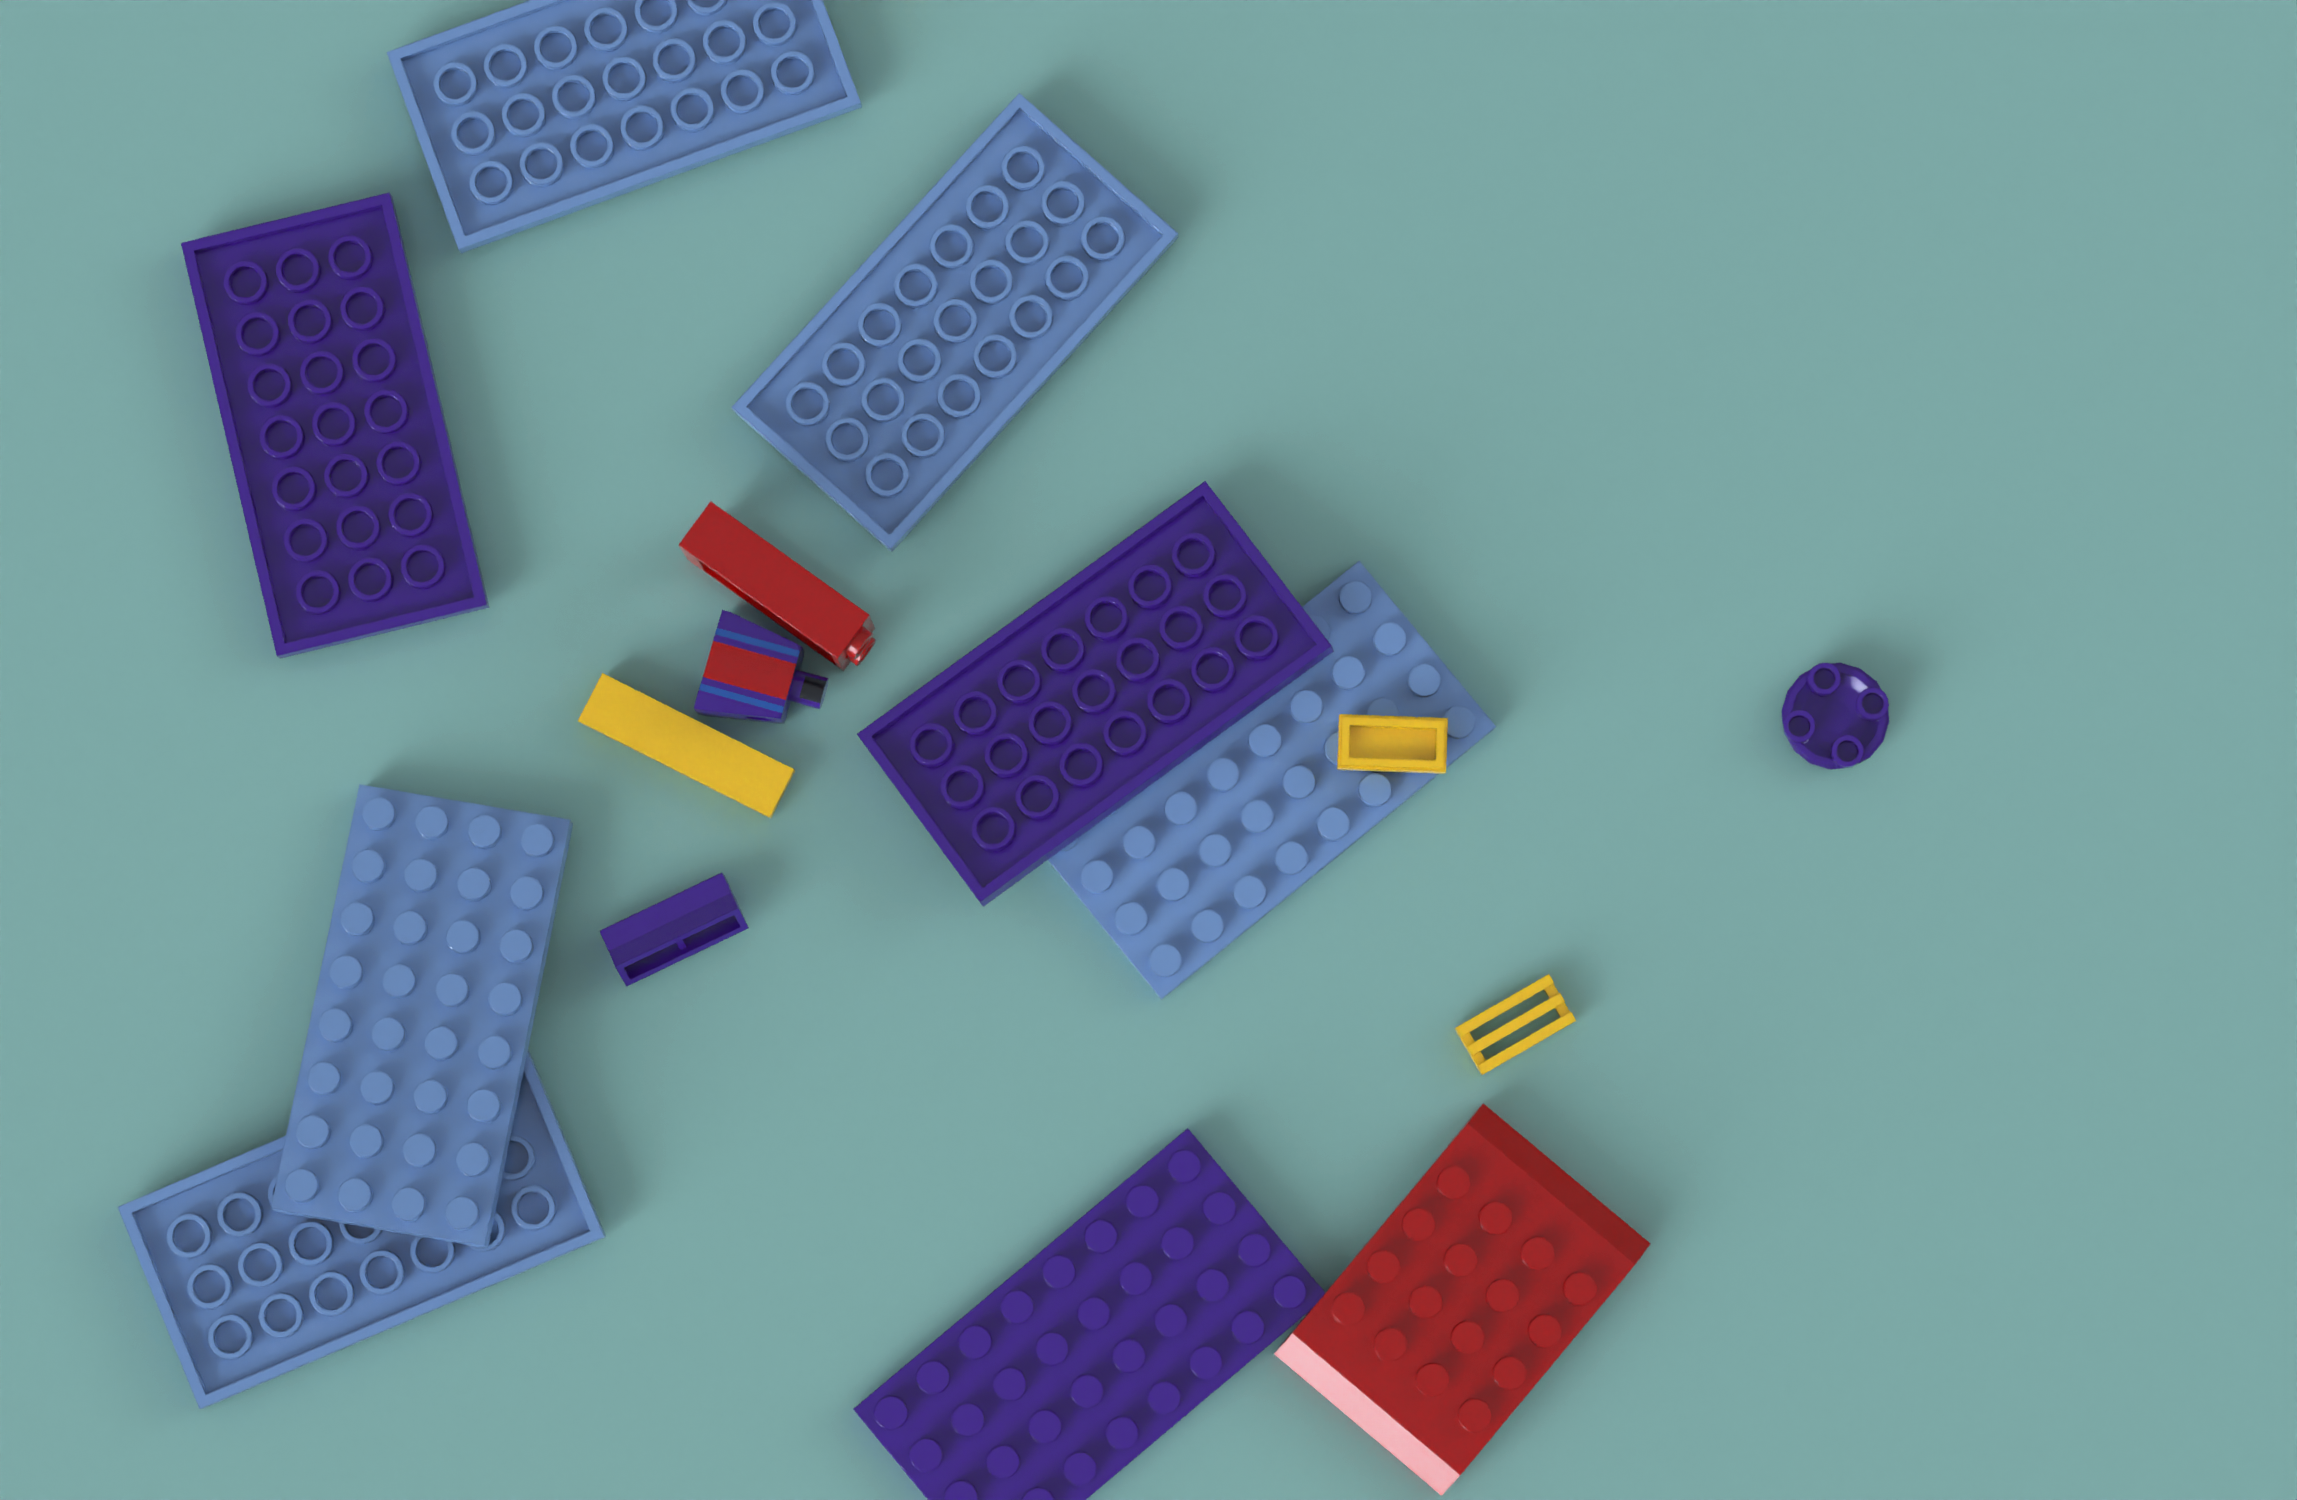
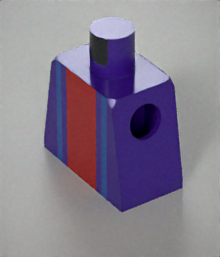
[694,610,829,724]

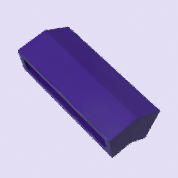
[599,873,749,987]

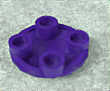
[1781,663,1889,770]

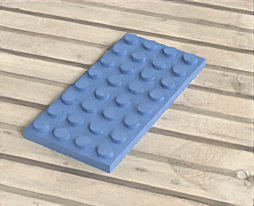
[387,0,862,253]
[731,93,1178,552]
[1048,561,1496,1000]
[271,784,573,1248]
[118,1049,606,1409]

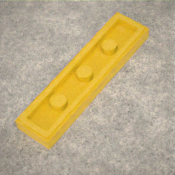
[578,673,795,819]

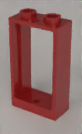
[679,501,876,671]

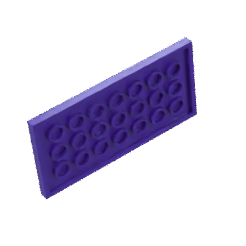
[181,192,490,659]
[857,481,1334,907]
[853,1128,1325,1500]

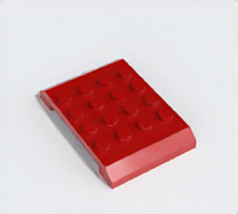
[1274,1103,1651,1496]

